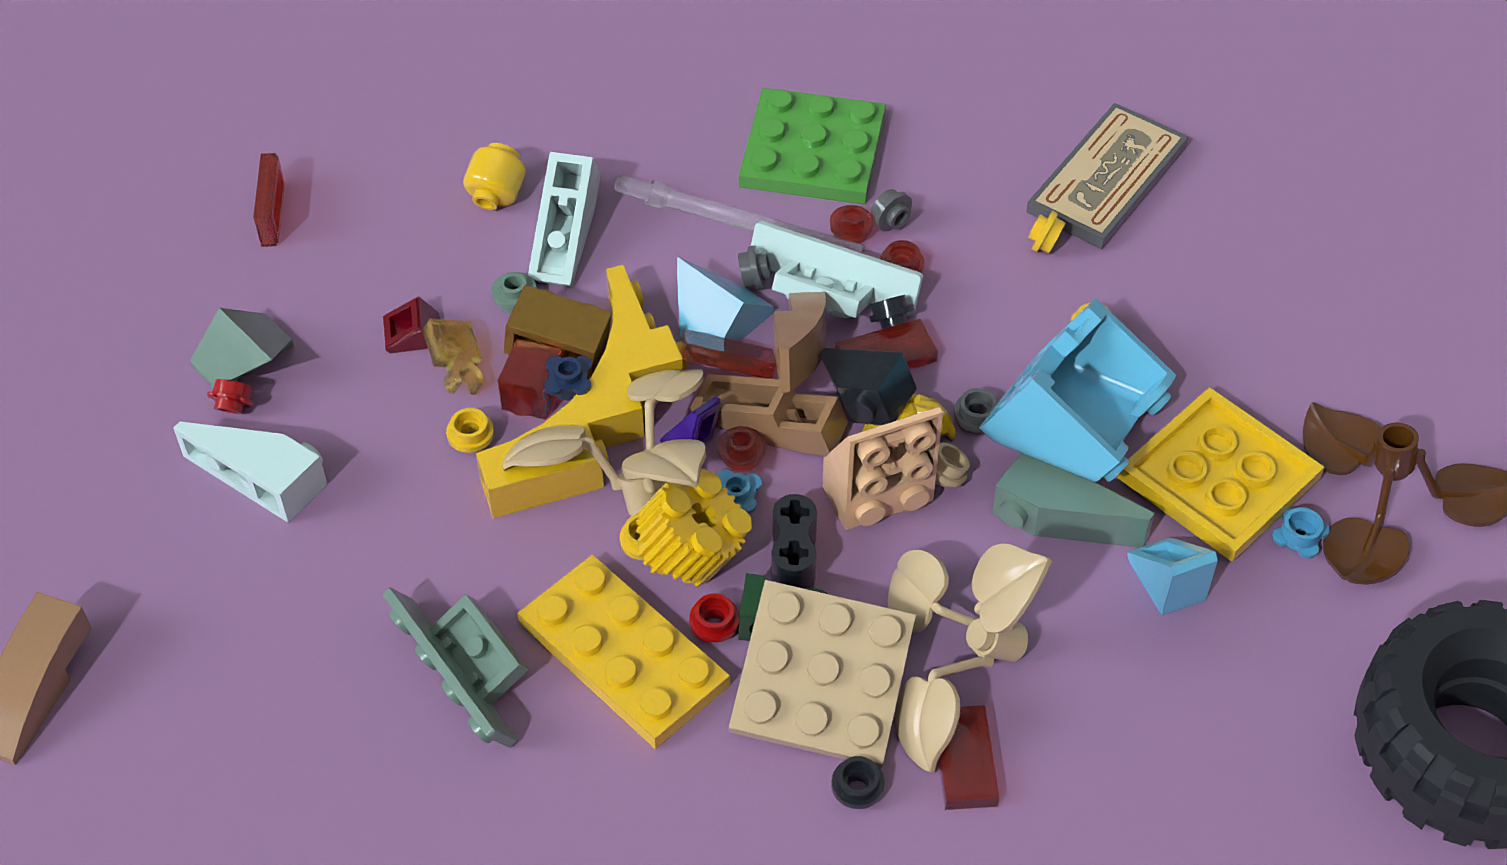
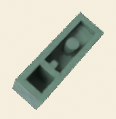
[992,453,1155,547]

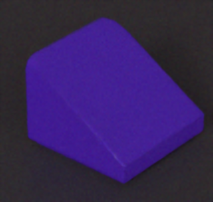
[660,396,721,444]

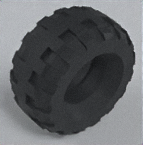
[1353,600,1507,849]

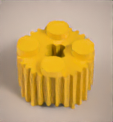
[636,469,752,587]

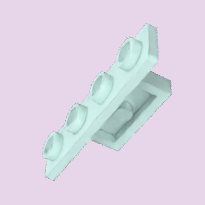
[751,221,923,318]

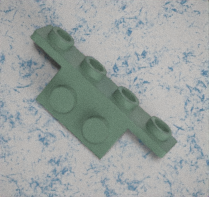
[382,587,529,748]

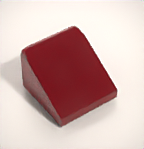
[383,296,442,353]

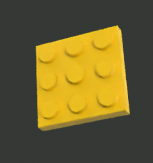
[1117,387,1324,562]

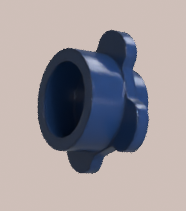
[544,356,592,401]

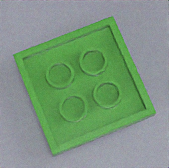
[739,87,886,205]

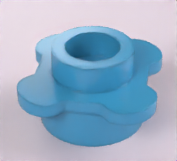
[717,469,762,514]
[1272,507,1329,559]

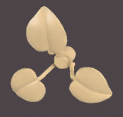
[502,369,707,516]
[888,543,1052,772]

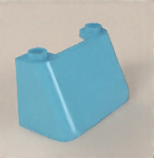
[979,298,1177,482]

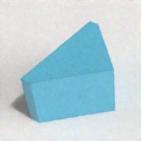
[1127,537,1218,616]

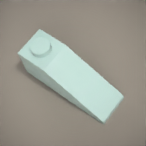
[528,152,601,287]
[173,421,328,523]

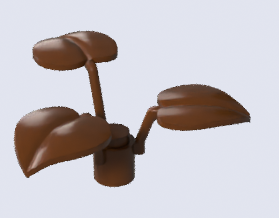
[1303,402,1507,585]

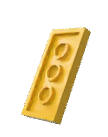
[517,554,730,749]

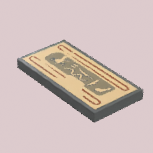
[1026,103,1188,249]

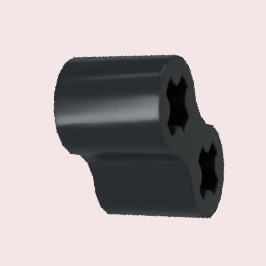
[771,494,817,589]

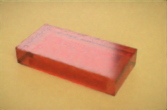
[253,153,285,247]
[835,319,938,370]
[681,329,776,379]
[938,705,999,810]

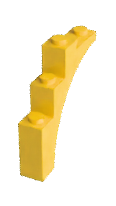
[476,265,689,519]

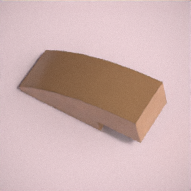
[773,291,826,393]
[690,374,848,457]
[0,592,92,765]

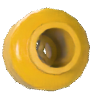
[463,143,526,210]

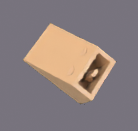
[822,407,943,531]

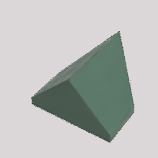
[190,307,293,388]

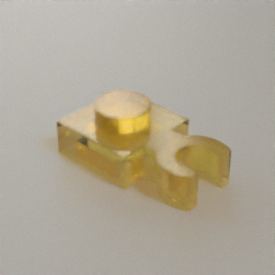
[422,318,484,395]

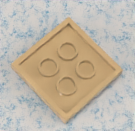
[729,580,916,768]

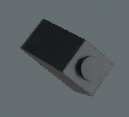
[820,348,917,425]

